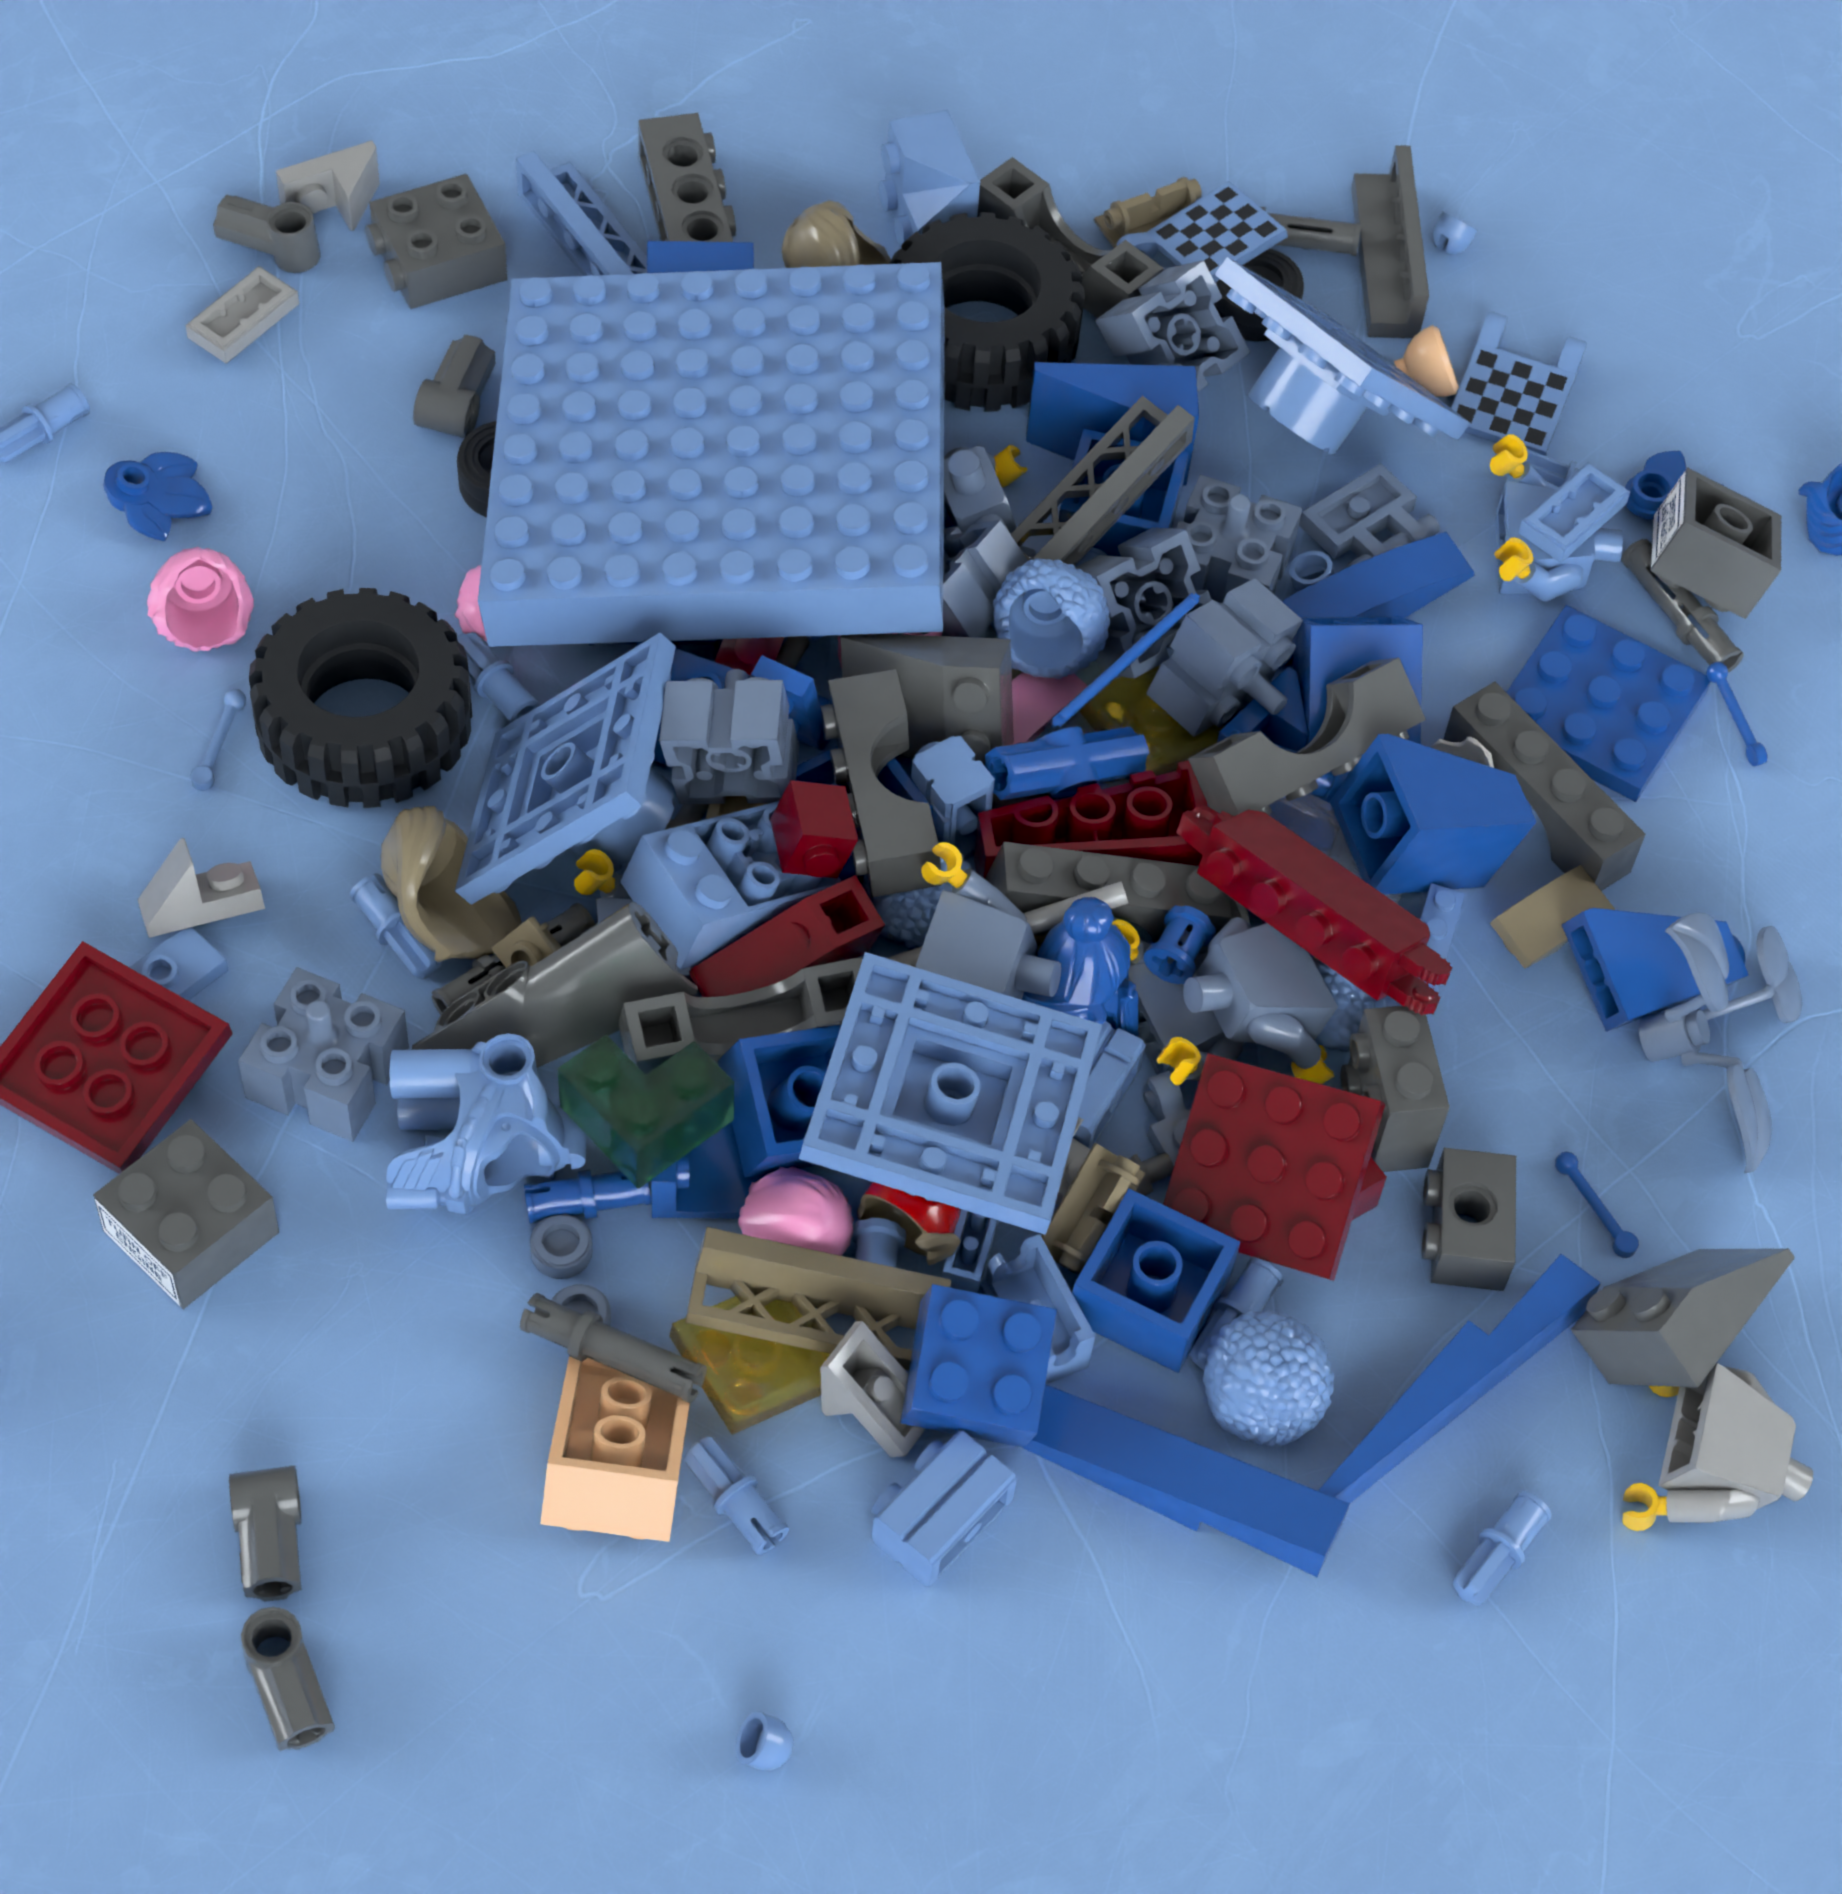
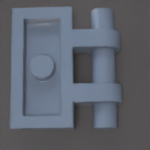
[1299,463,1440,568]

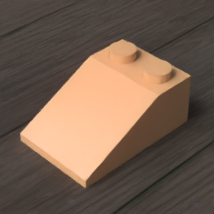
[540,1356,690,1542]

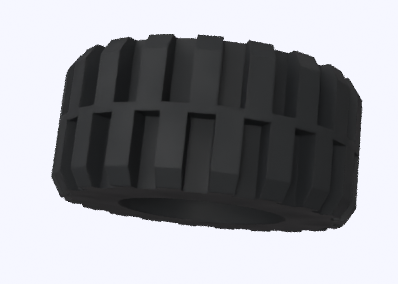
[889,212,1085,412]
[249,588,472,808]

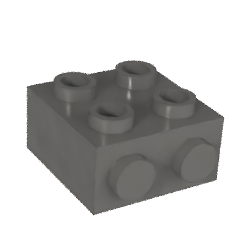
[365,173,507,309]
[1340,1006,1450,1172]

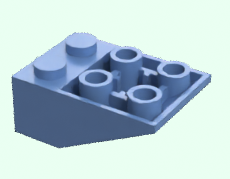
[620,801,842,970]

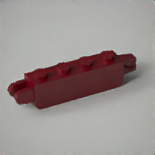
[1176,804,1453,1016]

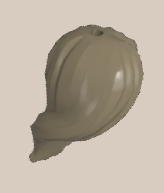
[782,200,891,268]
[380,806,522,962]

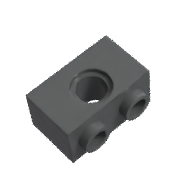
[1421,1148,1516,1291]

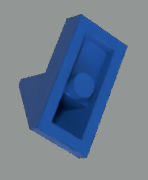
[1217,666,1308,751]

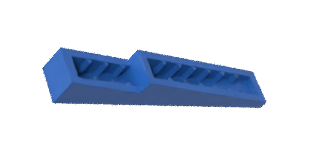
[1318,1254,1601,1503]
[1021,1384,1350,1577]

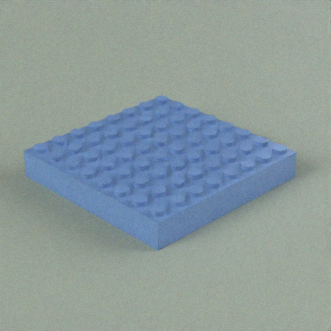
[478,262,945,647]

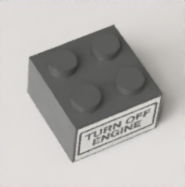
[1650,467,1781,619]
[93,1119,279,1309]

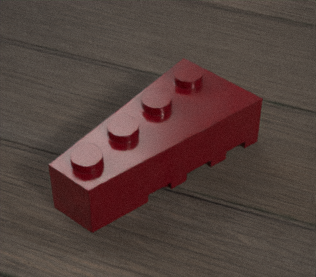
[974,760,1208,879]

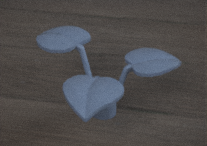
[1639,913,1802,1174]

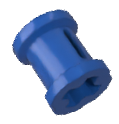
[1143,905,1216,984]

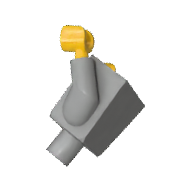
[1622,1363,1813,1531]

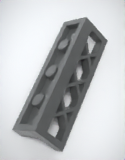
[1351,145,1429,338]
[1011,395,1195,566]

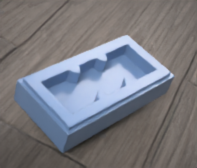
[1518,462,1630,563]
[130,927,229,1001]

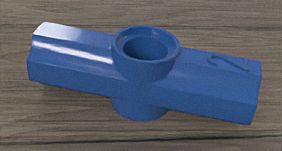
[985,726,1150,800]

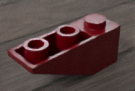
[689,875,885,997]

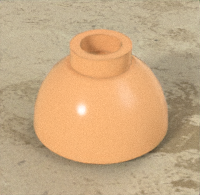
[1394,325,1459,397]

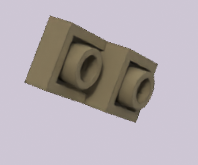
[1490,865,1616,969]

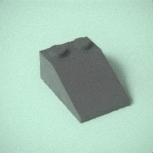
[840,634,1014,766]
[1571,1248,1795,1387]

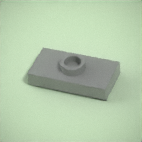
[185,266,299,364]

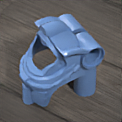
[386,1033,587,1215]

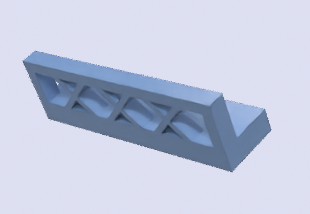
[516,150,647,276]

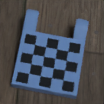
[1117,181,1288,282]
[1451,311,1587,456]

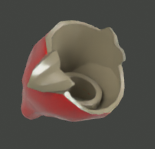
[857,1182,961,1265]

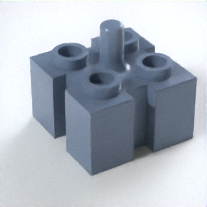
[1095,260,1250,392]
[1176,474,1303,603]
[897,520,1028,638]
[1075,527,1212,678]
[1146,578,1303,737]
[659,669,799,804]
[238,967,409,1142]

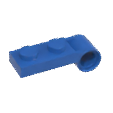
[751,655,831,751]

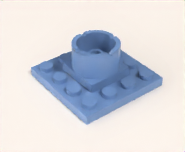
[1215,257,1470,455]
[455,633,676,905]
[799,952,1102,1235]

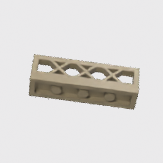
[685,1227,951,1371]

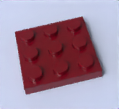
[0,941,233,1174]
[1163,1053,1386,1281]

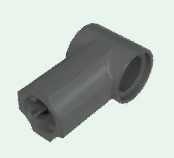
[213,195,321,273]
[413,334,496,438]
[229,1465,302,1602]
[241,1607,335,1751]

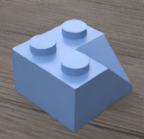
[879,109,980,247]

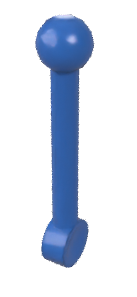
[1706,662,1767,767]
[1555,1151,1639,1258]

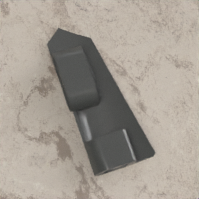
[411,902,698,1068]

